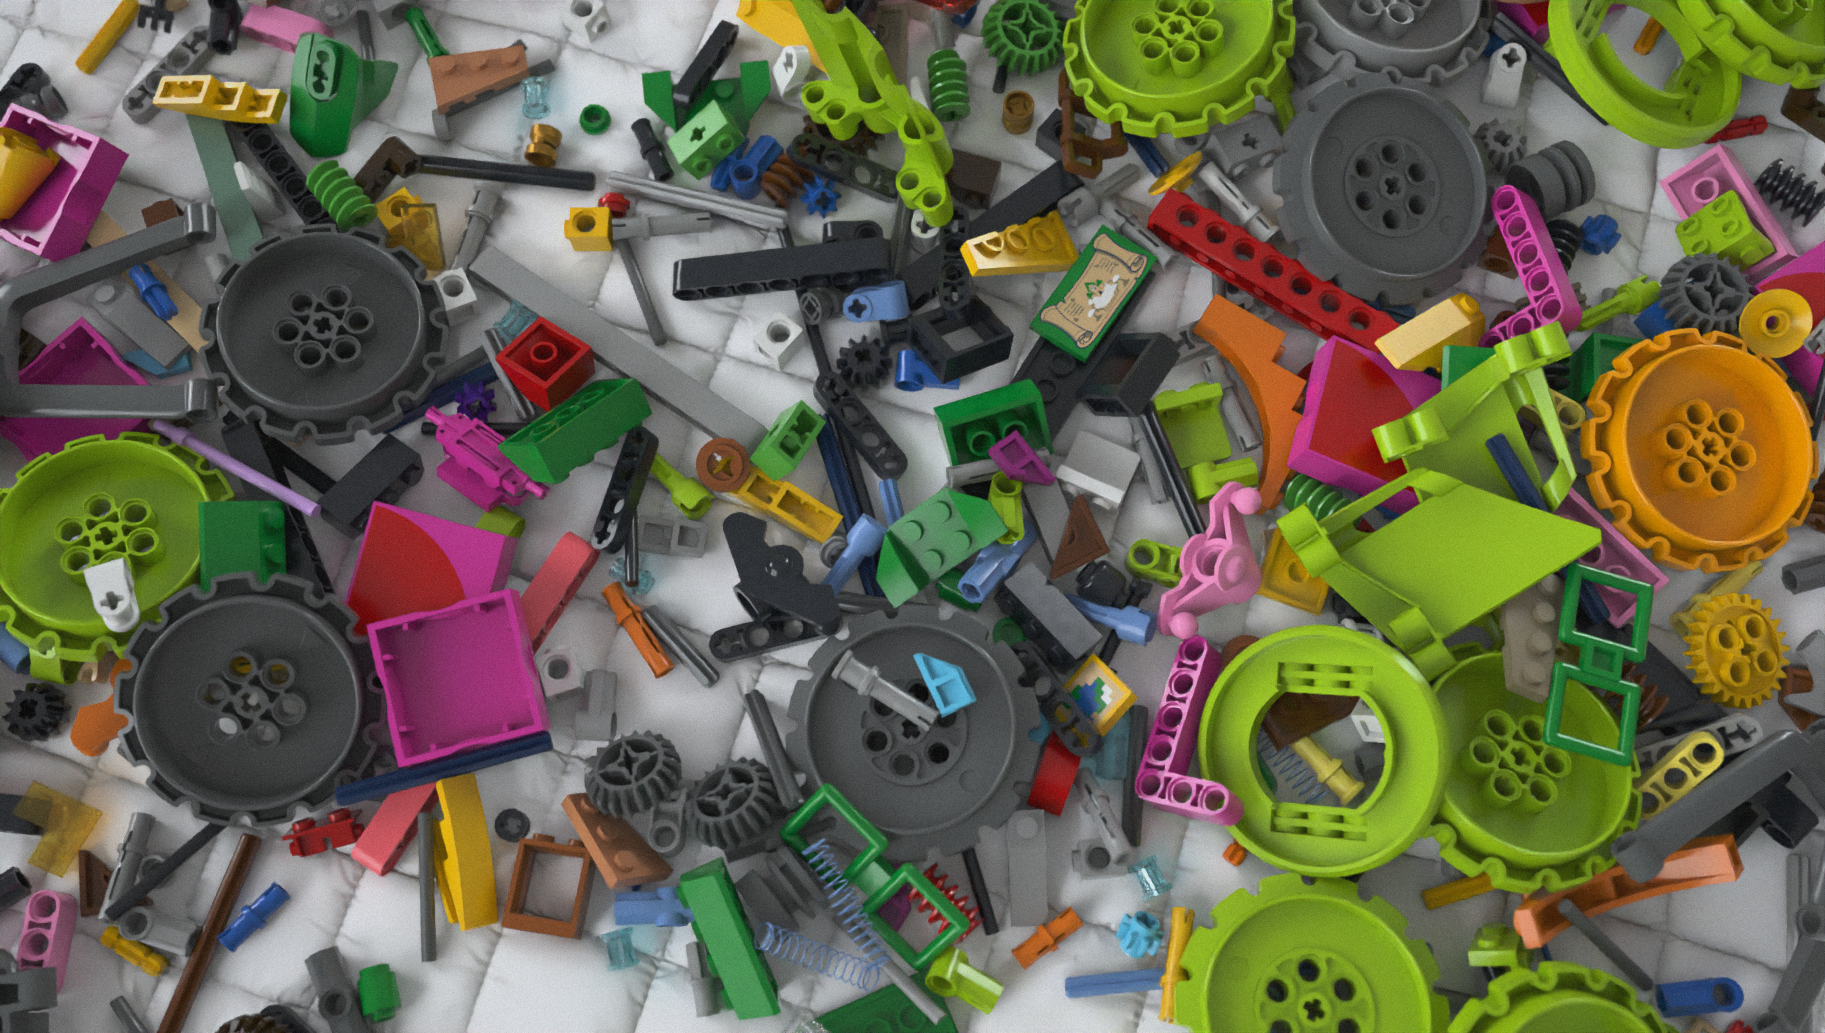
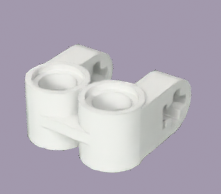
[771,45,830,103]

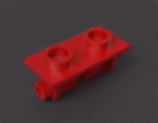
[282,807,365,858]

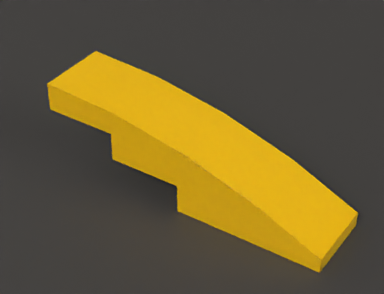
[152,75,288,124]
[713,455,843,544]
[435,773,498,932]

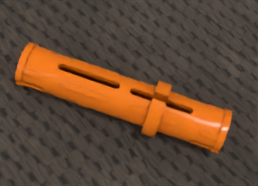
[601,581,675,679]

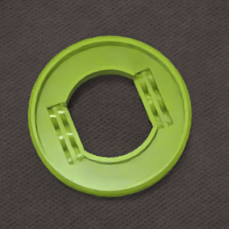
[1543,0,1742,149]
[1198,625,1451,878]

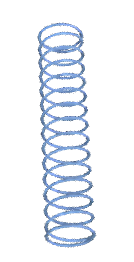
[1257,728,1328,805]
[802,839,891,971]
[754,922,880,991]

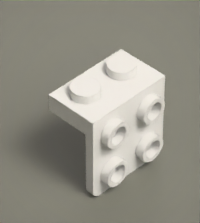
[1055,431,1140,516]

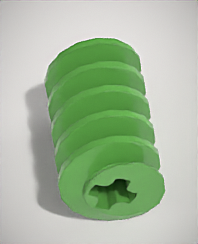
[927,49,971,122]
[306,160,378,232]
[1284,473,1364,528]

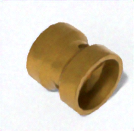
[1002,90,1035,135]
[524,124,563,168]

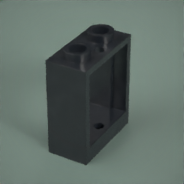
[906,294,1014,384]
[1076,332,1181,418]

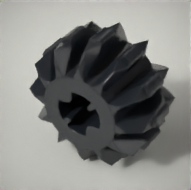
[836,334,893,393]
[2,682,72,742]

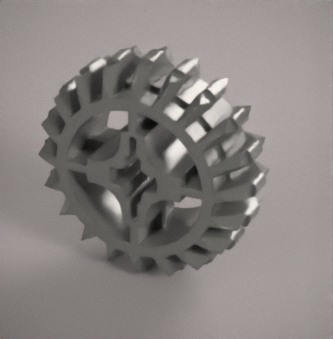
[1657,251,1756,337]
[584,730,682,820]
[684,756,781,850]

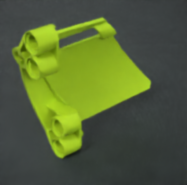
[1371,321,1577,628]
[1275,467,1602,682]

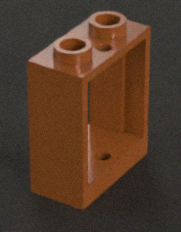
[501,833,597,940]

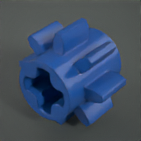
[799,175,842,219]
[1579,214,1622,255]

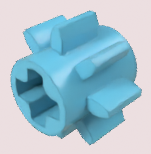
[1115,911,1164,958]

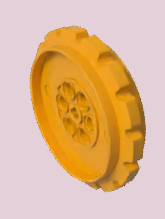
[1580,328,1819,574]

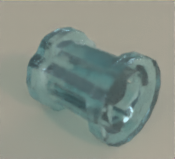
[520,77,551,119]
[492,300,536,342]
[1127,854,1173,902]
[600,927,640,973]

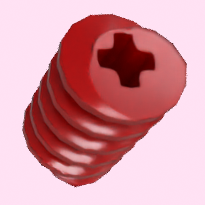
[907,862,986,946]

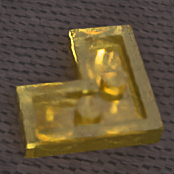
[384,203,446,270]
[13,779,103,878]

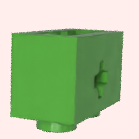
[667,100,746,181]
[749,400,826,481]

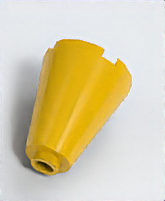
[0,126,61,221]

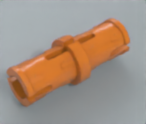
[1011,906,1084,970]

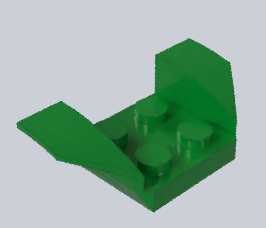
[642,60,771,137]
[1556,332,1653,404]
[876,486,1009,609]

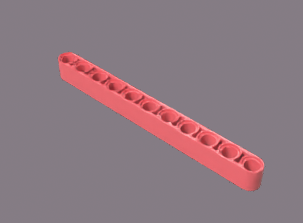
[351,531,600,877]

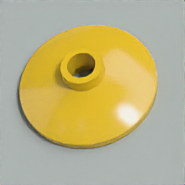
[1148,151,1203,196]
[1739,289,1813,358]

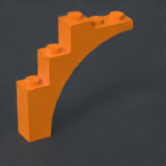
[1193,294,1307,516]
[1514,833,1744,949]

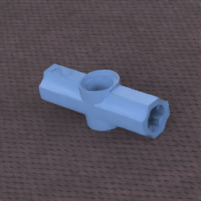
[957,518,1039,604]
[614,887,695,927]

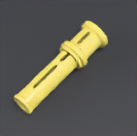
[1669,559,1763,637]
[1290,736,1366,807]

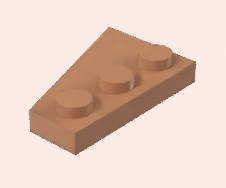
[428,45,530,115]
[561,792,674,890]

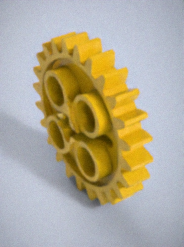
[1682,592,1790,709]

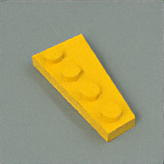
[960,210,1079,277]

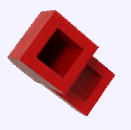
[1026,730,1083,817]

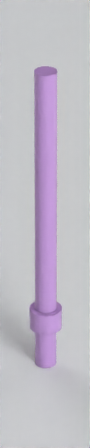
[153,419,321,518]

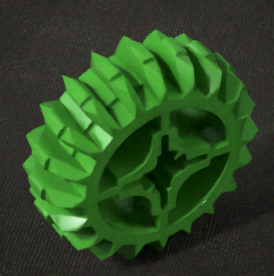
[980,0,1064,78]

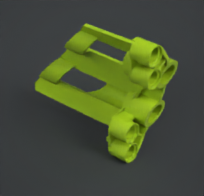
[791,0,954,227]

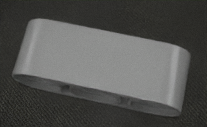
[1020,467,1070,567]

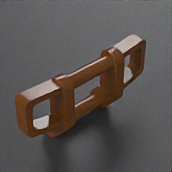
[1058,66,1128,180]

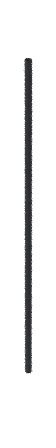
[772,204,1000,936]

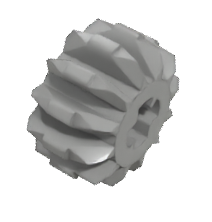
[1473,118,1527,175]

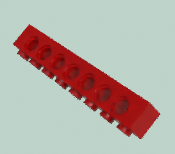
[1147,188,1400,355]

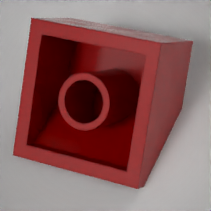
[495,316,596,412]

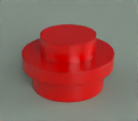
[598,192,630,218]

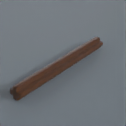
[157,833,262,1033]

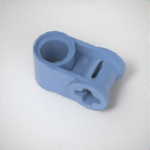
[843,280,910,323]

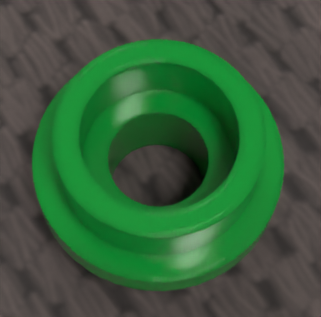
[579,104,611,136]

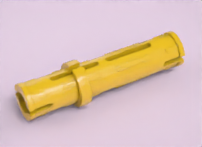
[1158,907,1195,1025]

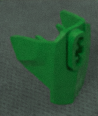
[289,31,399,158]

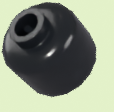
[1075,560,1127,608]

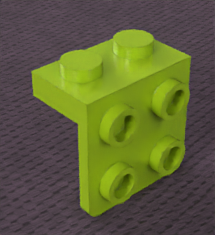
[1675,190,1775,273]
[1152,382,1232,470]
[1468,922,1535,971]

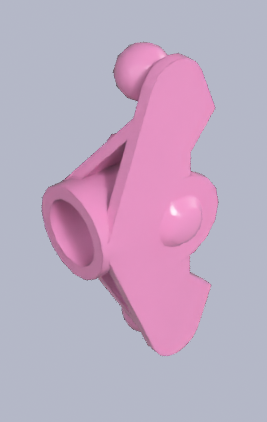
[1156,481,1262,640]

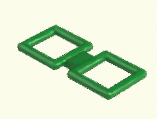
[1542,562,1654,767]
[779,783,970,971]

